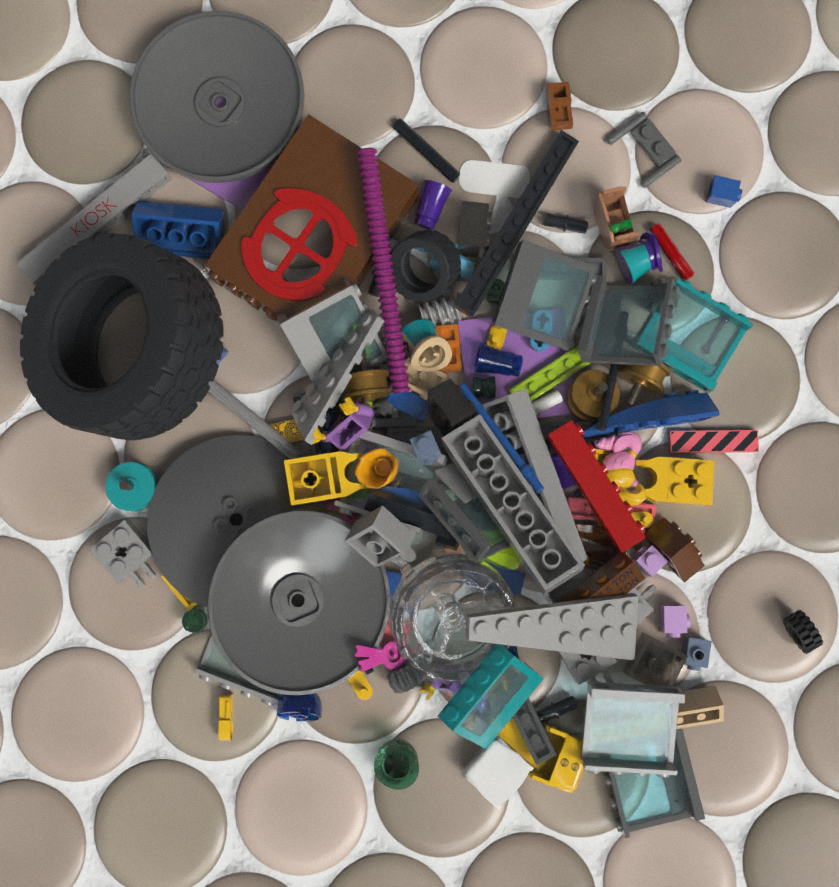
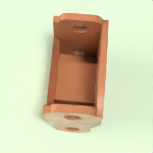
[594,186,640,251]

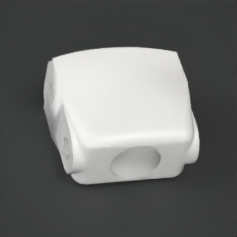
[462,735,534,809]

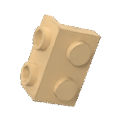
[405,356,449,401]

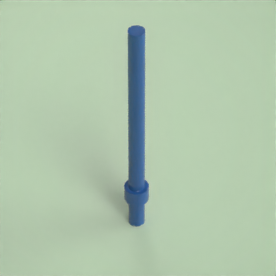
[458,383,544,494]

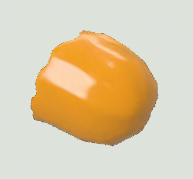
[355,448,399,489]

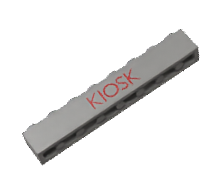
[16,154,172,285]

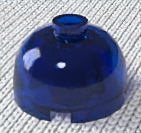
[276,693,322,722]

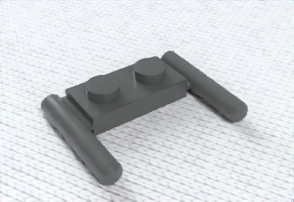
[606,112,681,188]

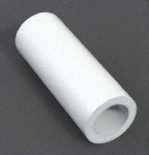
[531,390,563,415]

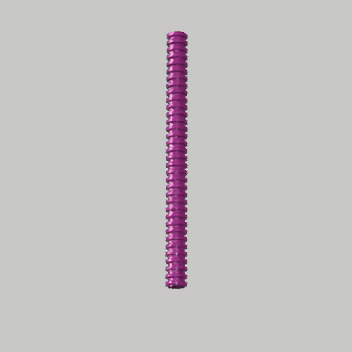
[357,147,411,394]

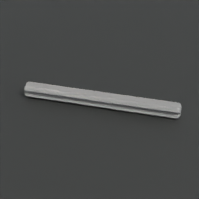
[208,380,302,459]

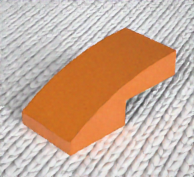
[436,324,461,372]

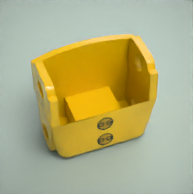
[527,723,584,793]

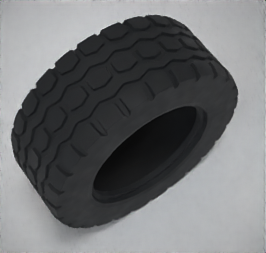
[20,233,224,440]

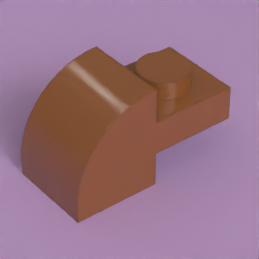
[547,82,573,131]

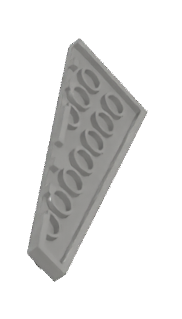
[465,593,639,660]

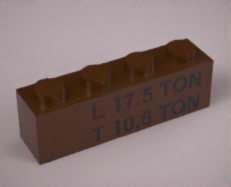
[559,552,645,602]

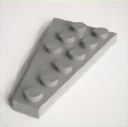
[291,309,384,445]

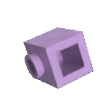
[632,545,668,577]
[660,605,690,637]

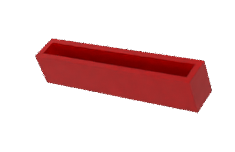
[547,420,646,553]

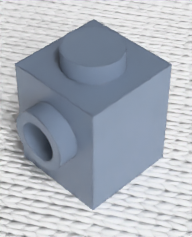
[410,430,442,465]
[681,636,712,671]

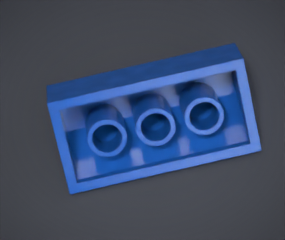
[132,201,225,259]

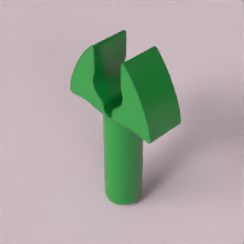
[610,219,633,233]

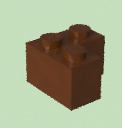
[644,517,705,583]

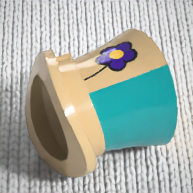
[401,319,452,372]

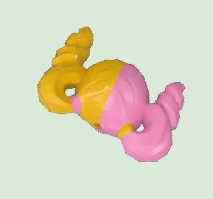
[594,431,646,505]

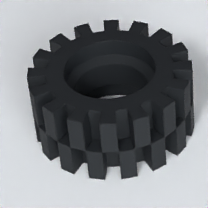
[783,610,823,654]

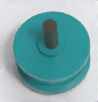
[106,462,159,512]

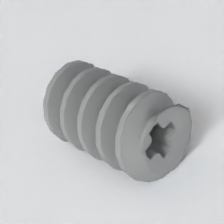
[418,292,463,326]

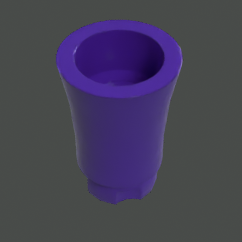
[414,180,452,230]

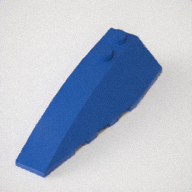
[582,390,720,438]

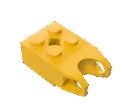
[284,451,367,505]
[632,457,714,506]

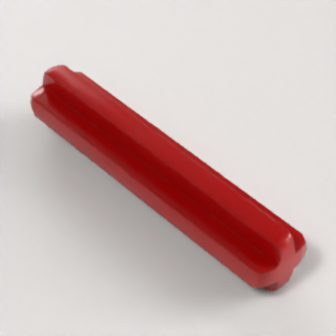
[650,223,694,280]

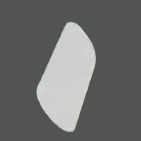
[459,160,530,198]

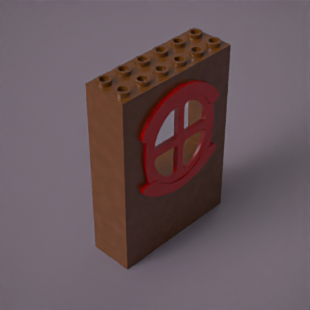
[204,114,419,343]

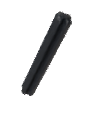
[393,118,460,183]

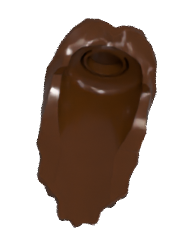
[575,523,629,567]

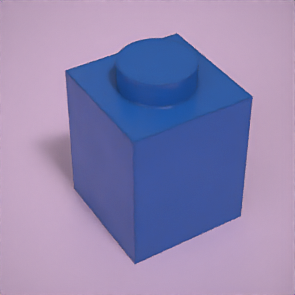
[706,175,742,208]

